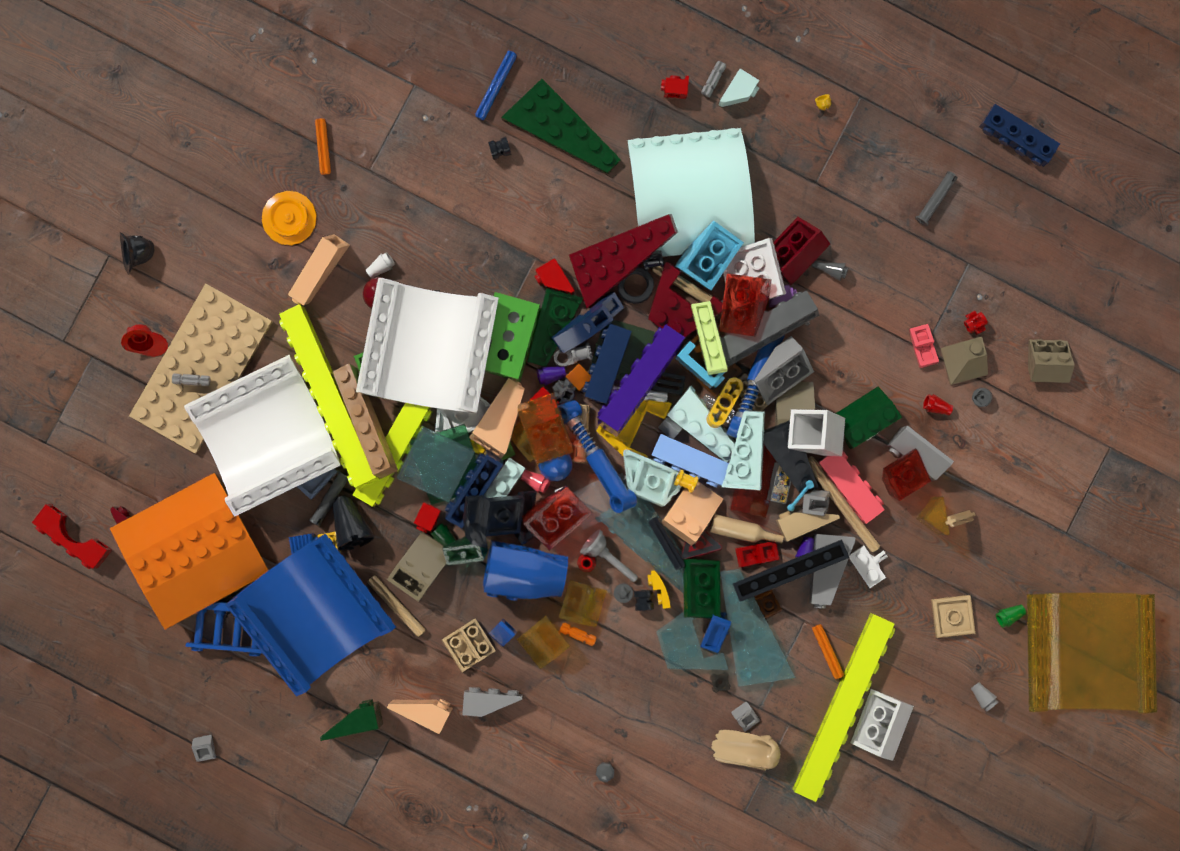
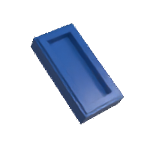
[700,615,731,653]

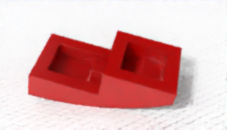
[735,541,779,567]

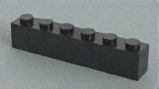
[733,539,850,602]

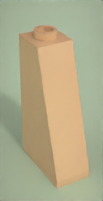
[288,234,350,305]
[469,378,525,459]

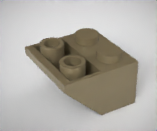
[1028,339,1075,383]

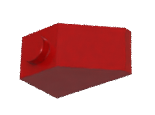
[534,258,575,295]

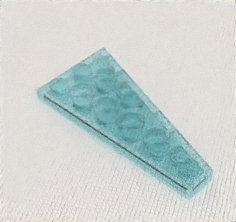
[720,568,796,687]

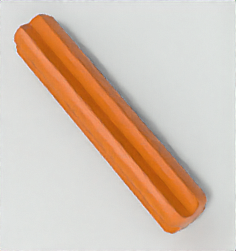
[315,118,331,175]
[812,624,844,679]

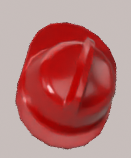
[121,324,168,357]

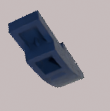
[552,292,624,353]

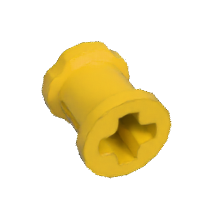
[674,469,699,493]

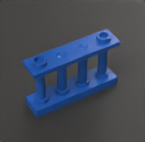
[186,601,262,656]

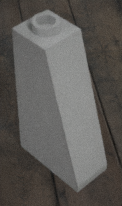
[809,534,855,608]

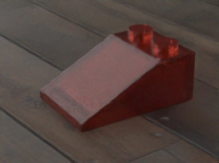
[719,274,772,337]
[523,485,593,551]

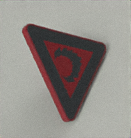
[681,530,722,560]

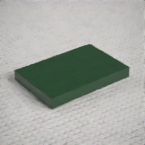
[683,559,721,619]

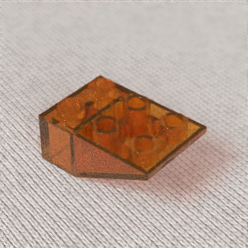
[518,393,574,464]

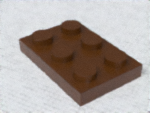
[674,335,742,398]

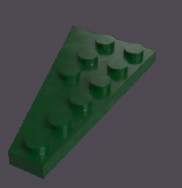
[501,79,621,174]

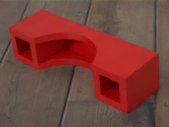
[32,504,112,569]

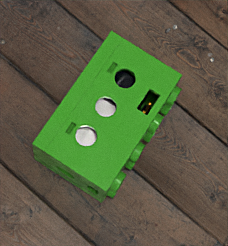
[485,292,541,382]

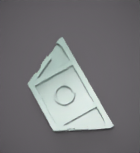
[623,449,682,507]

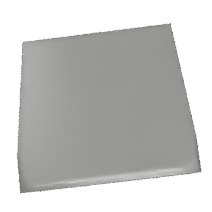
[731,702,760,732]
[192,735,216,762]

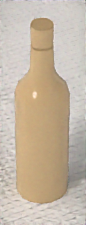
[710,514,784,543]

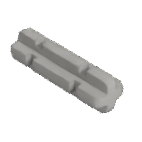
[701,61,726,97]
[172,373,211,386]

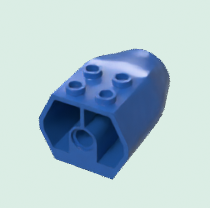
[483,540,568,601]

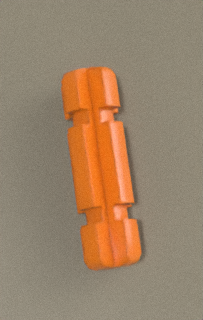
[560,623,597,646]

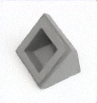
[658,417,682,439]

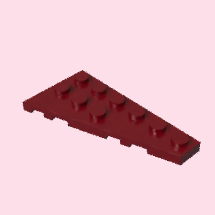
[569,214,678,309]

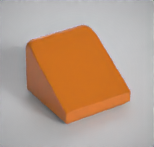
[566,364,591,391]

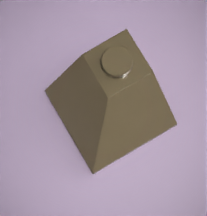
[940,337,988,385]

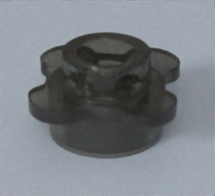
[710,672,731,693]

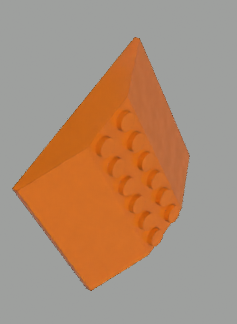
[110,473,269,630]

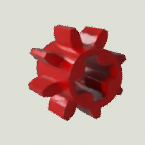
[964,310,988,335]

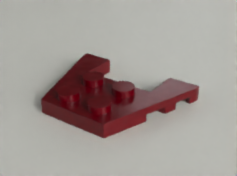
[648,261,728,337]

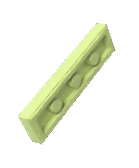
[691,301,727,375]

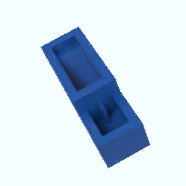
[488,618,517,647]

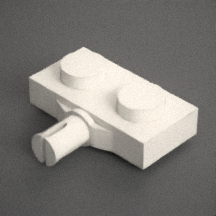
[849,545,888,588]

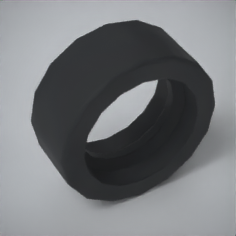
[618,267,654,304]

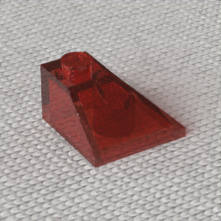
[882,448,931,501]

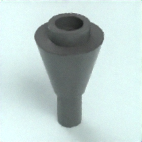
[812,260,848,281]

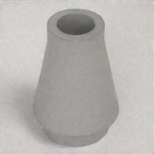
[971,682,998,712]

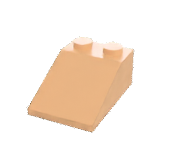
[661,481,723,546]
[387,699,453,734]

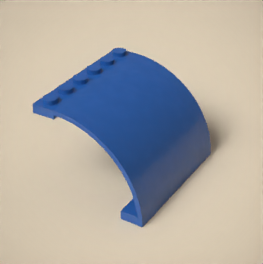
[225,534,396,696]

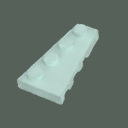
[722,410,765,490]

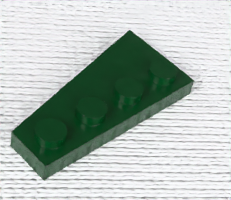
[527,288,583,367]

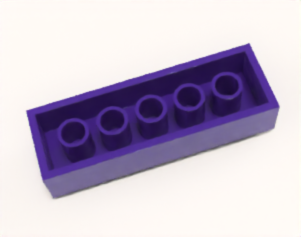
[597,325,685,437]

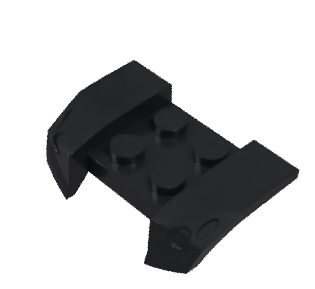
[463,491,536,548]

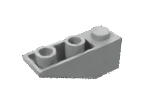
[462,687,523,717]

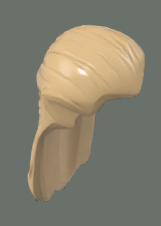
[711,730,781,771]

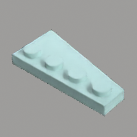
[667,386,735,462]

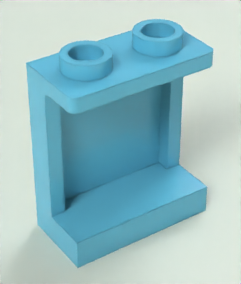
[675,341,725,388]

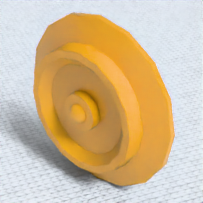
[262,191,317,245]

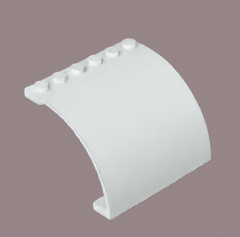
[356,278,499,413]
[184,355,340,517]

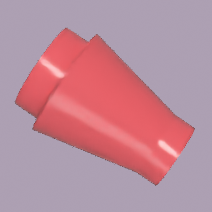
[521,470,551,493]

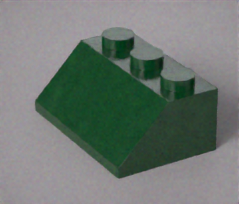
[835,386,902,449]

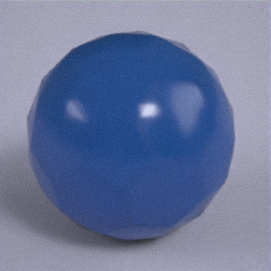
[538,447,573,482]

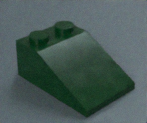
[320,699,383,741]

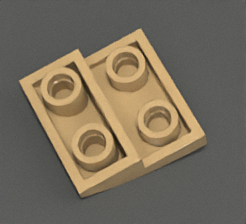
[442,618,496,672]

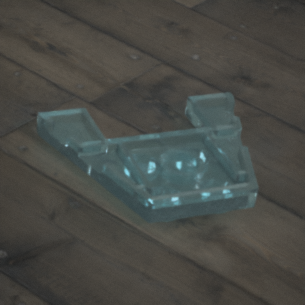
[656,611,728,670]

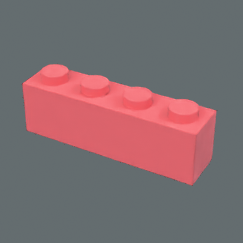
[817,451,885,524]

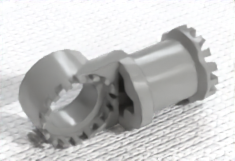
[554,343,593,367]

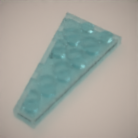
[595,496,684,593]

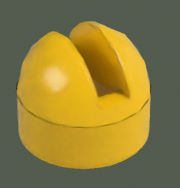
[815,94,831,111]

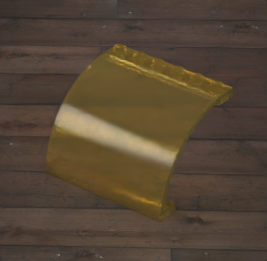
[1027,593,1157,714]

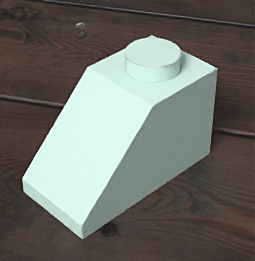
[719,69,760,107]

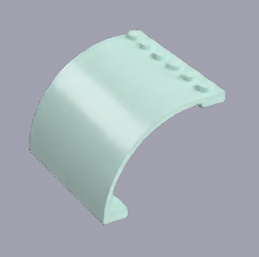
[628,128,755,257]

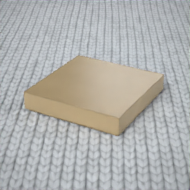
[931,595,975,638]

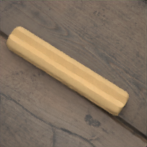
[945,510,975,527]

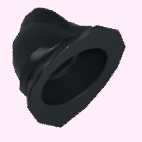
[120,232,154,275]

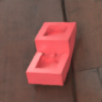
[909,324,939,368]

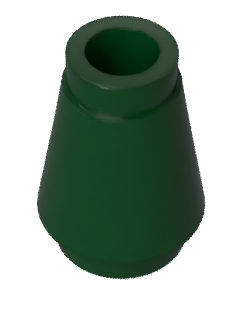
[430,523,459,551]

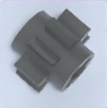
[551,379,576,404]

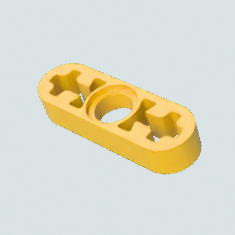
[706,377,743,428]

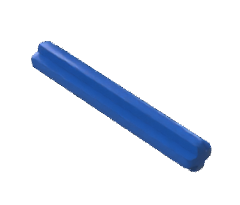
[475,50,517,120]

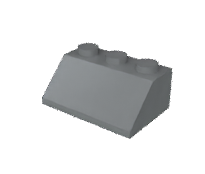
[887,426,954,481]

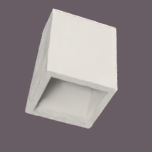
[788,410,845,456]

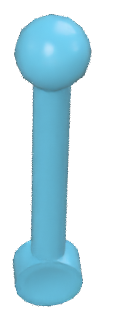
[787,480,814,512]

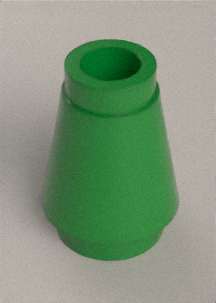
[996,604,1026,628]

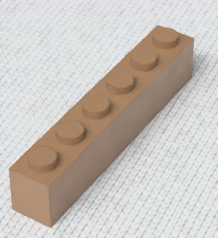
[333,364,398,479]

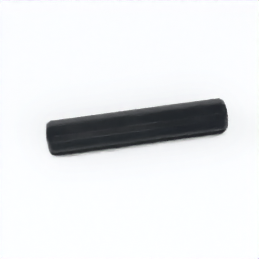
[648,517,685,570]

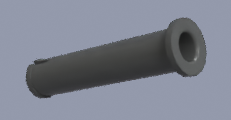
[915,171,958,226]
[310,470,348,526]

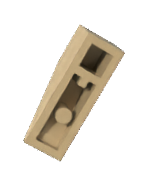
[776,511,840,541]

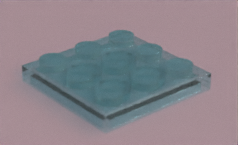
[396,426,475,502]

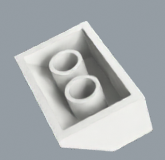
[850,689,914,761]

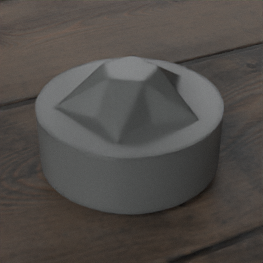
[972,388,993,407]
[614,583,633,603]

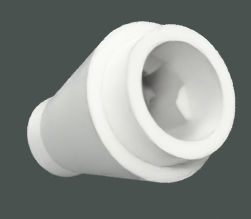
[366,252,395,278]

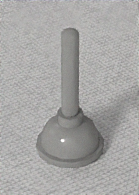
[580,529,638,582]

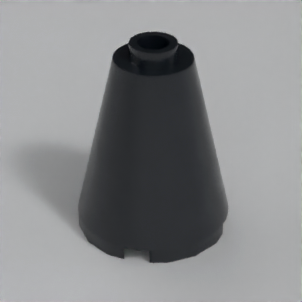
[333,495,374,551]

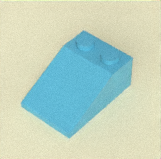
[675,221,744,290]

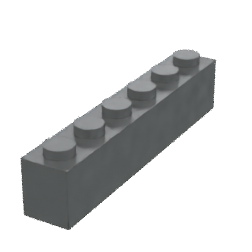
[720,290,819,367]

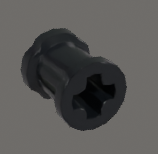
[643,250,664,271]

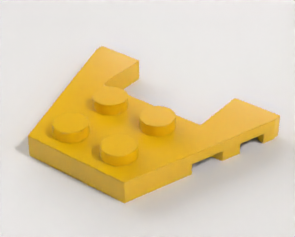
[596,400,672,458]

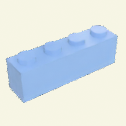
[651,434,729,488]

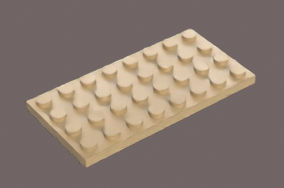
[129,283,273,454]

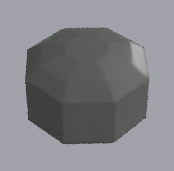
[596,762,615,782]

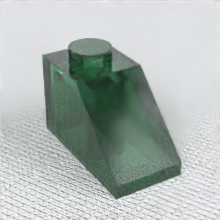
[442,536,489,566]

